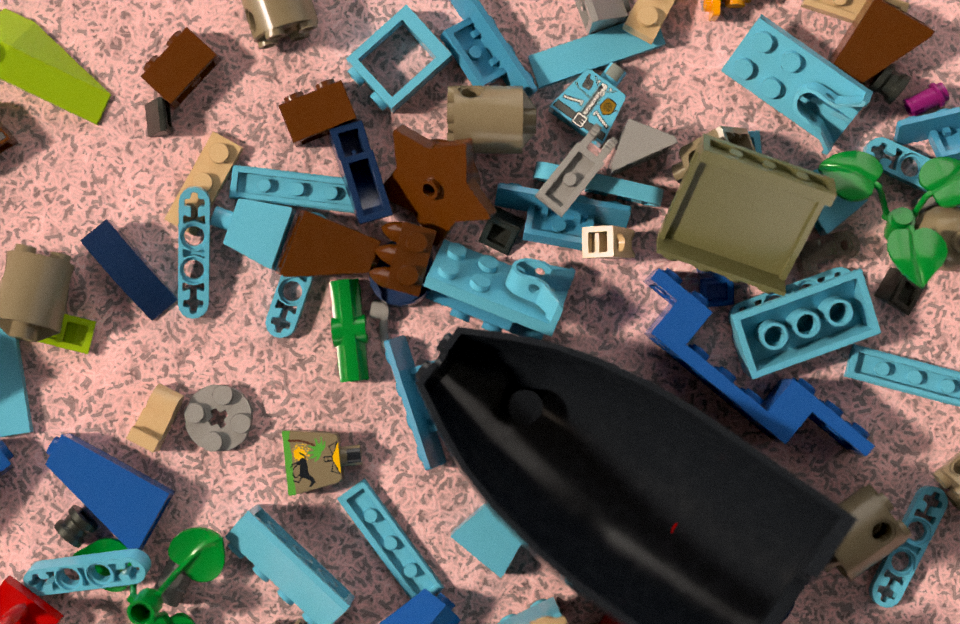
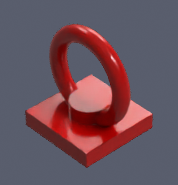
[0,575,64,624]

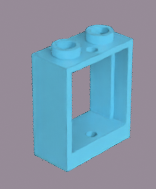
[346,4,452,113]

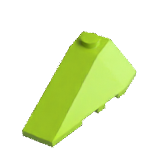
[0,8,112,125]

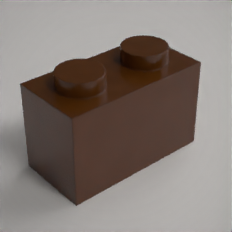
[140,27,221,109]
[278,79,358,147]

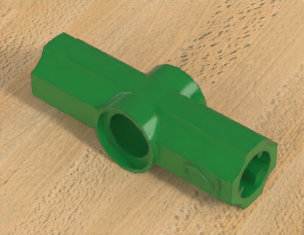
[330,278,370,383]

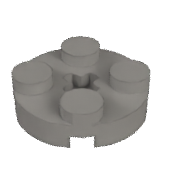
[184,385,253,452]

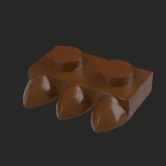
[369,221,437,297]

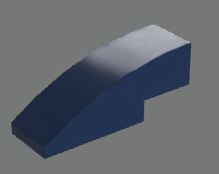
[328,120,393,225]
[80,219,178,321]

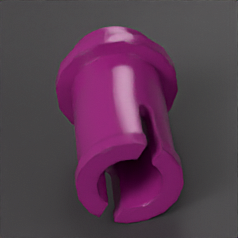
[903,82,950,117]

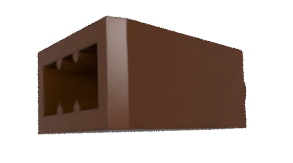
[828,0,935,84]
[276,210,381,277]

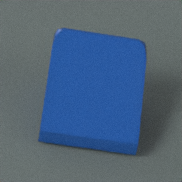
[696,269,734,308]

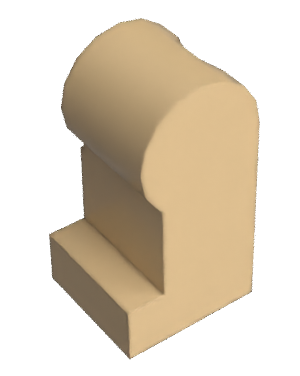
[582,225,635,259]
[126,383,184,453]

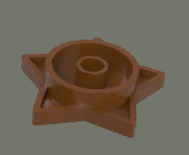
[384,124,497,246]

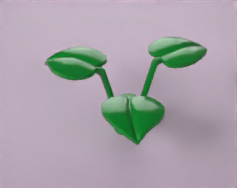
[818,151,960,288]
[73,527,226,624]

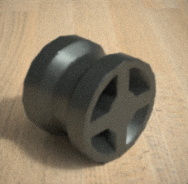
[868,64,911,105]
[54,505,98,548]

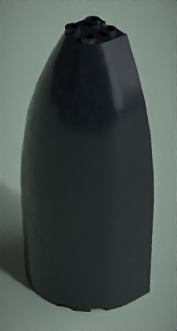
[415,327,858,624]

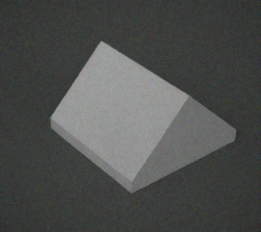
[606,118,678,177]

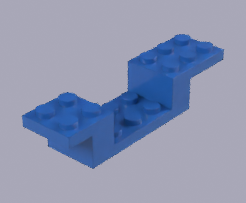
[644,268,875,457]

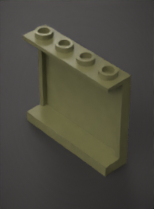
[656,133,837,296]

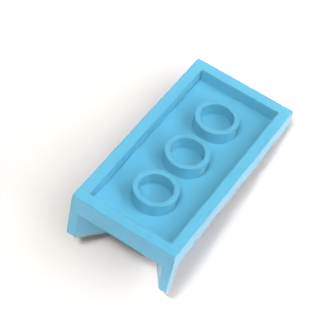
[721,14,873,155]
[423,239,575,337]

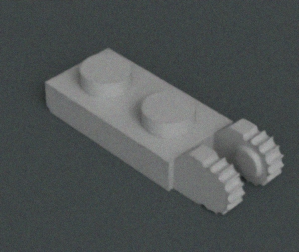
[535,123,619,218]

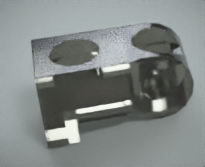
[795,230,860,279]

